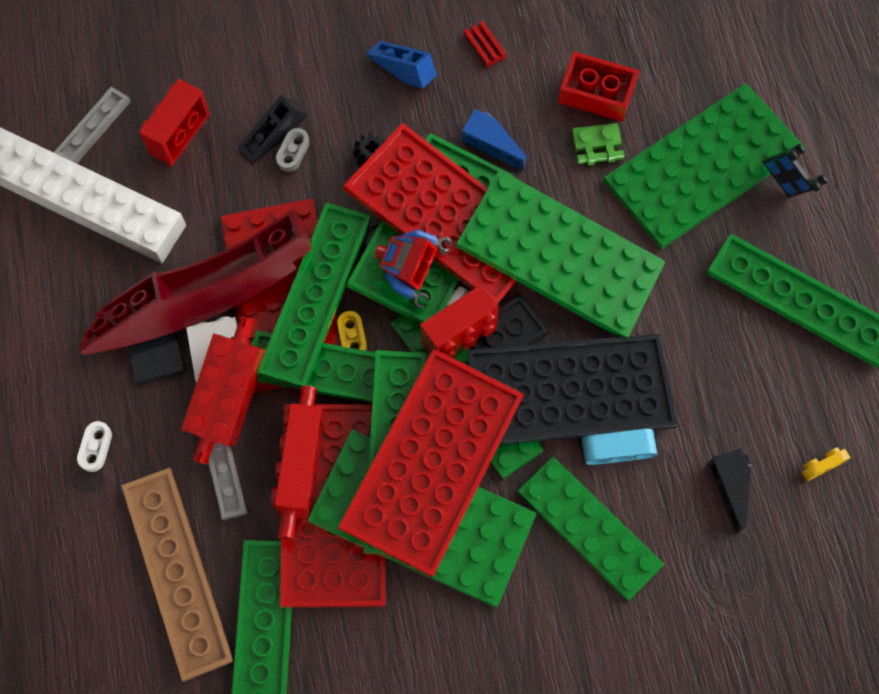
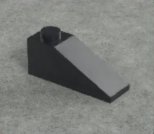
[238,95,308,163]
[708,448,751,534]

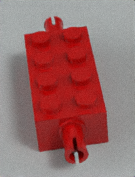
[181,315,266,464]
[271,386,323,540]

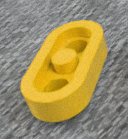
[337,311,367,351]
[801,447,850,481]

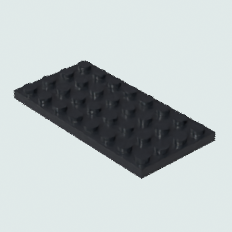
[466,334,678,445]

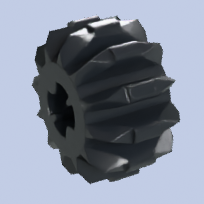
[353,132,387,166]

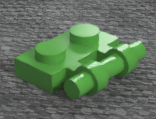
[572,123,624,165]

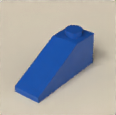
[366,41,437,88]
[462,109,526,171]

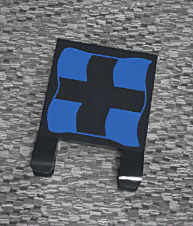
[761,144,828,198]

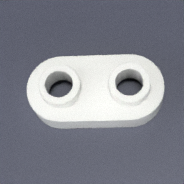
[77,421,112,472]

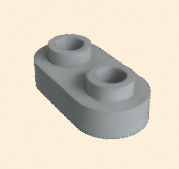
[276,128,309,172]

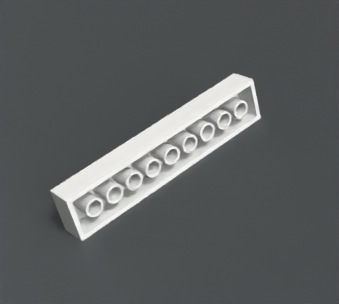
[0,128,186,263]

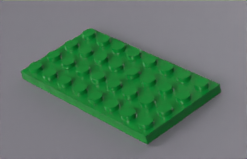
[603,83,806,250]
[346,133,513,324]
[455,169,666,338]
[308,430,537,608]

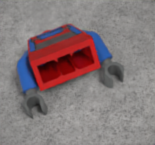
[375,230,452,309]

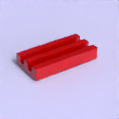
[464,21,506,67]

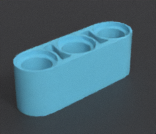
[582,429,657,465]

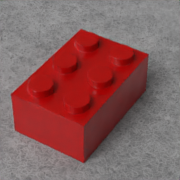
[558,51,639,122]
[139,79,210,167]
[420,285,499,358]

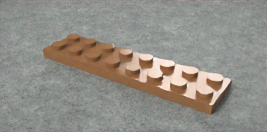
[121,468,234,682]

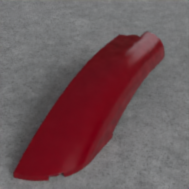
[80,210,312,355]

